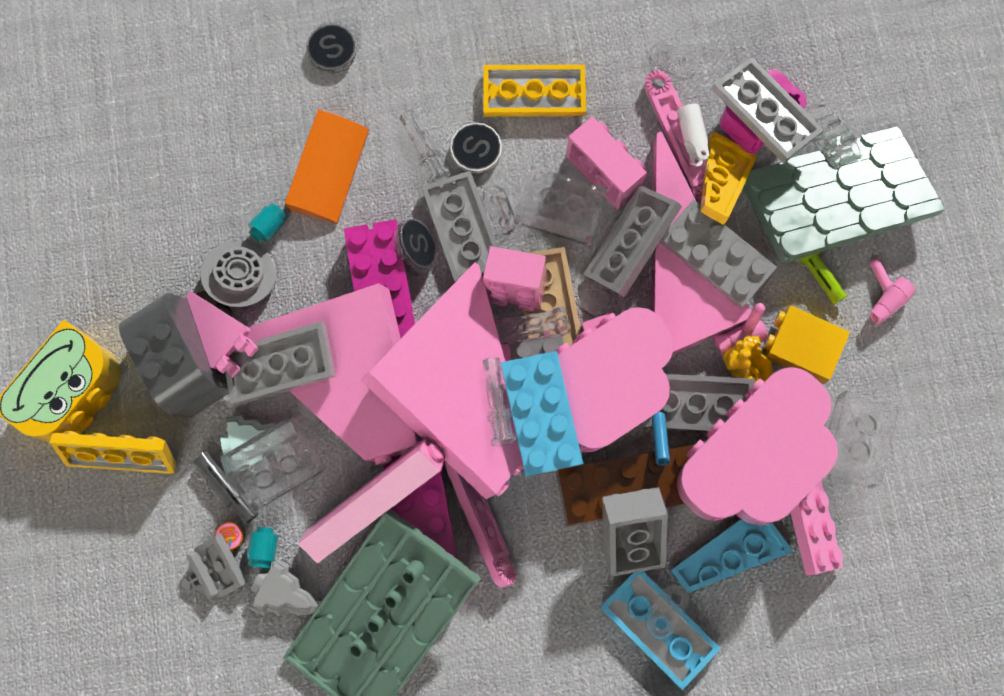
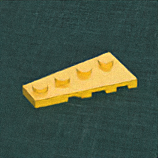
[700,131,758,225]

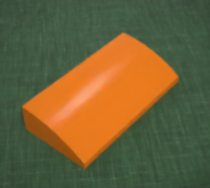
[285,109,369,224]

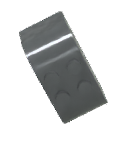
[119,293,229,417]

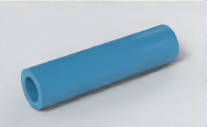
[651,412,670,466]

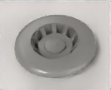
[200,241,276,307]

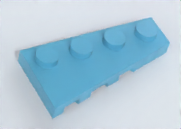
[670,519,794,593]

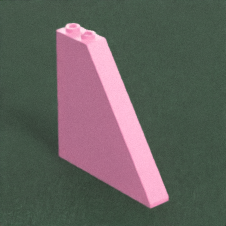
[361,262,523,499]
[247,283,423,466]

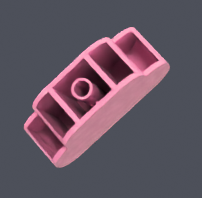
[555,308,674,452]
[677,368,838,525]

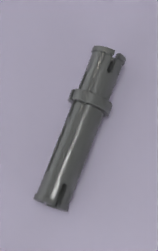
[193,451,259,525]

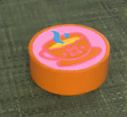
[215,522,244,551]

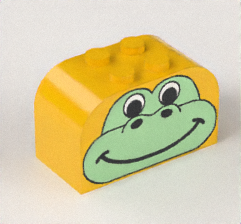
[0,319,121,443]

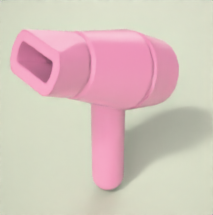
[869,258,916,325]
[713,303,768,356]

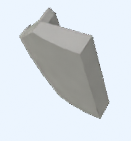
[182,534,247,600]

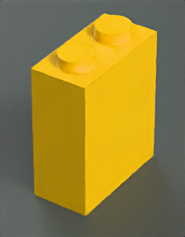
[763,305,850,385]

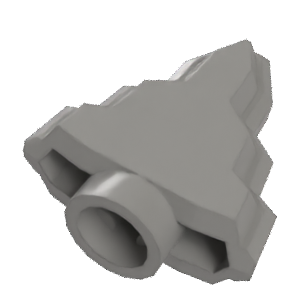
[251,559,319,615]

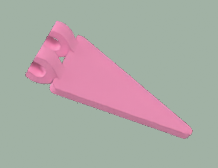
[186,291,258,378]

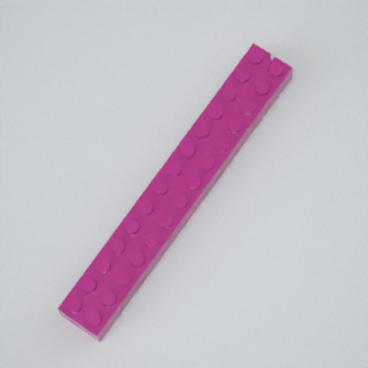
[344,219,458,559]

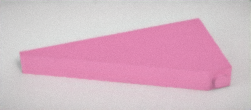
[651,131,751,356]

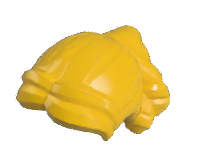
[723,336,774,382]

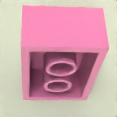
[566,117,647,210]
[483,246,547,311]

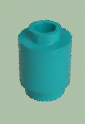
[248,203,287,242]
[246,527,279,569]

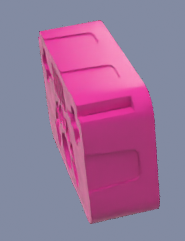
[719,69,807,154]

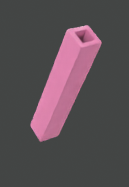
[298,437,445,564]

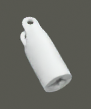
[677,104,709,167]

